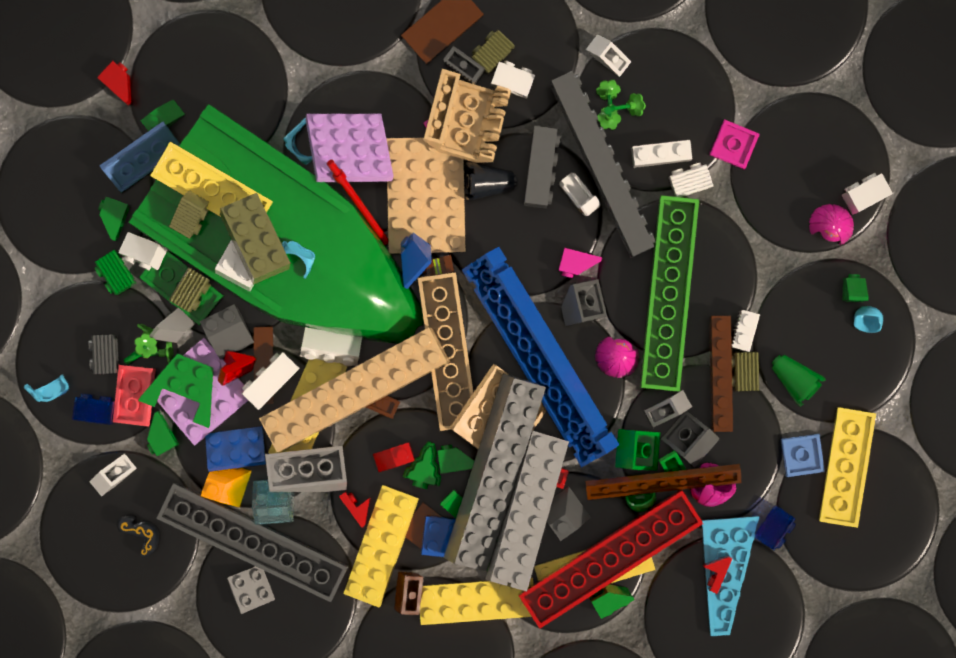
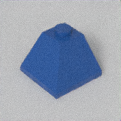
[400,232,432,289]

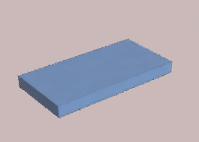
[100,122,180,193]

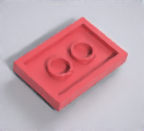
[113,365,156,426]

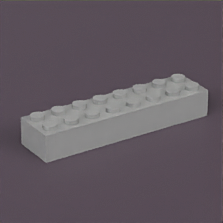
[485,431,569,592]

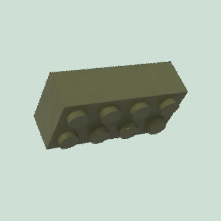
[220,193,291,285]

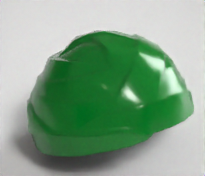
[625,492,656,512]

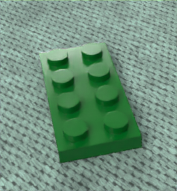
[139,250,224,326]

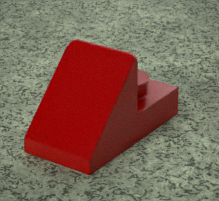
[218,351,256,386]
[339,491,370,528]
[702,556,733,594]

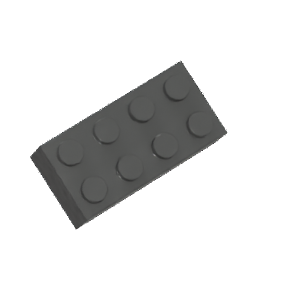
[524,126,561,209]

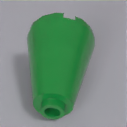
[772,355,826,407]

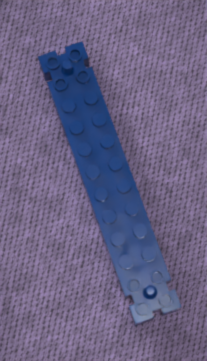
[462,247,619,467]

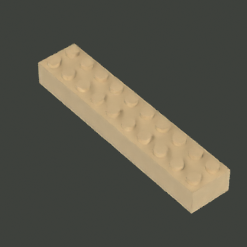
[259,328,450,453]

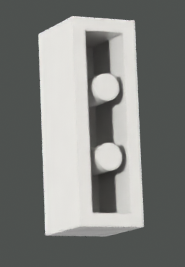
[631,140,692,168]
[300,327,362,366]
[241,352,300,410]

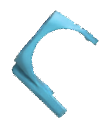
[283,118,313,165]
[282,241,315,279]
[24,375,69,402]

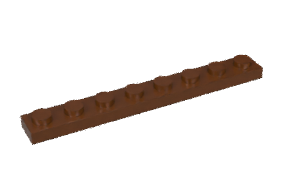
[585,464,741,500]

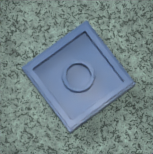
[780,434,825,477]

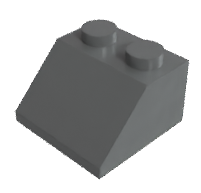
[200,304,255,360]
[661,411,720,468]

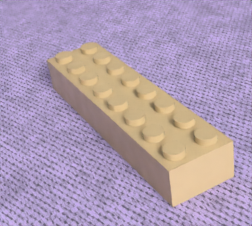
[418,272,474,431]

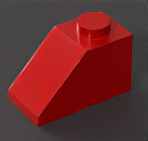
[97,61,131,106]
[373,442,415,472]

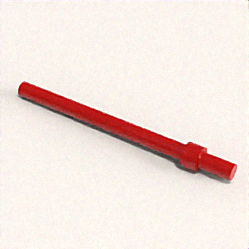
[327,160,389,245]

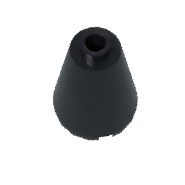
[464,162,517,200]

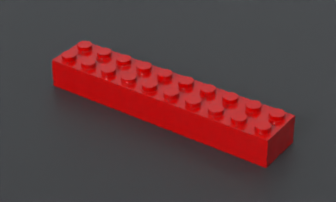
[518,490,704,629]

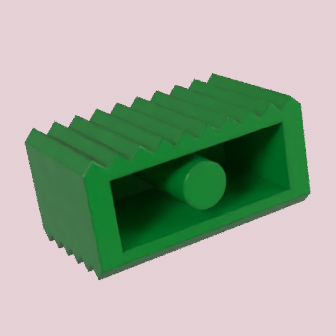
[95,250,137,295]

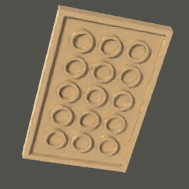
[386,138,465,254]

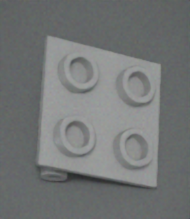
[227,566,275,614]

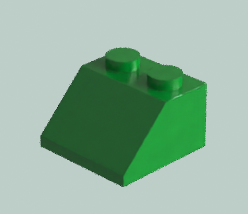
[615,429,661,471]

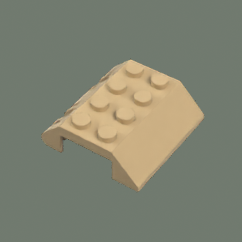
[423,69,511,163]

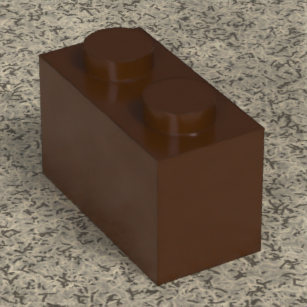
[394,572,423,615]

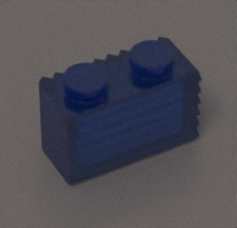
[72,393,115,425]
[754,505,796,551]

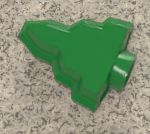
[403,442,441,489]

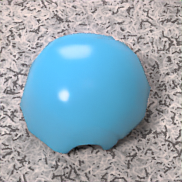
[854,306,883,333]

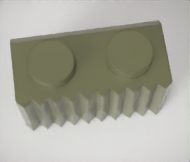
[472,30,515,75]
[169,191,209,239]
[169,267,211,313]
[732,352,759,391]

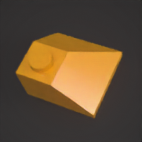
[201,467,252,507]

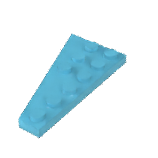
[702,516,760,636]

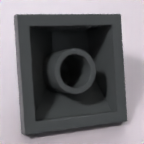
[561,279,607,326]
[547,486,591,541]

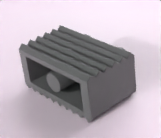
[443,46,485,85]
[89,335,119,374]

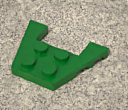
[138,354,213,428]

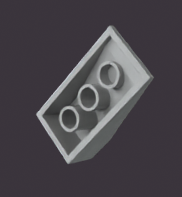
[265,446,347,492]

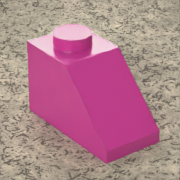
[558,248,602,278]

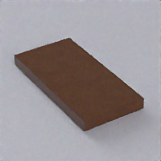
[401,0,484,65]

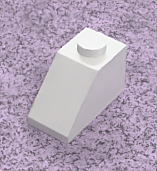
[586,34,631,77]
[89,454,137,497]

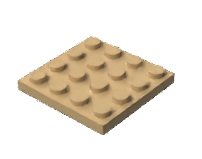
[450,364,547,449]

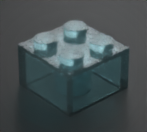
[252,480,294,525]

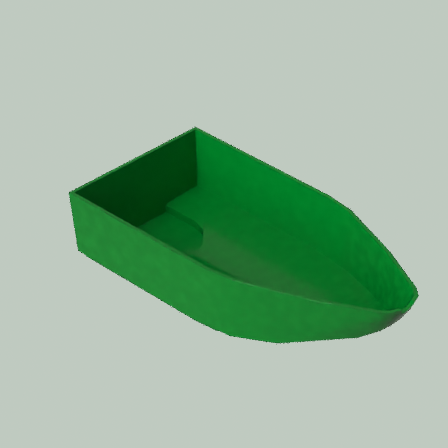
[129,104,424,344]

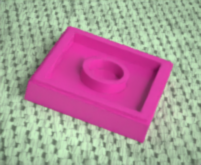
[709,119,760,170]

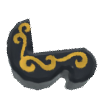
[117,515,160,557]

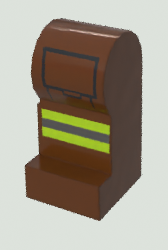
[419,255,454,278]

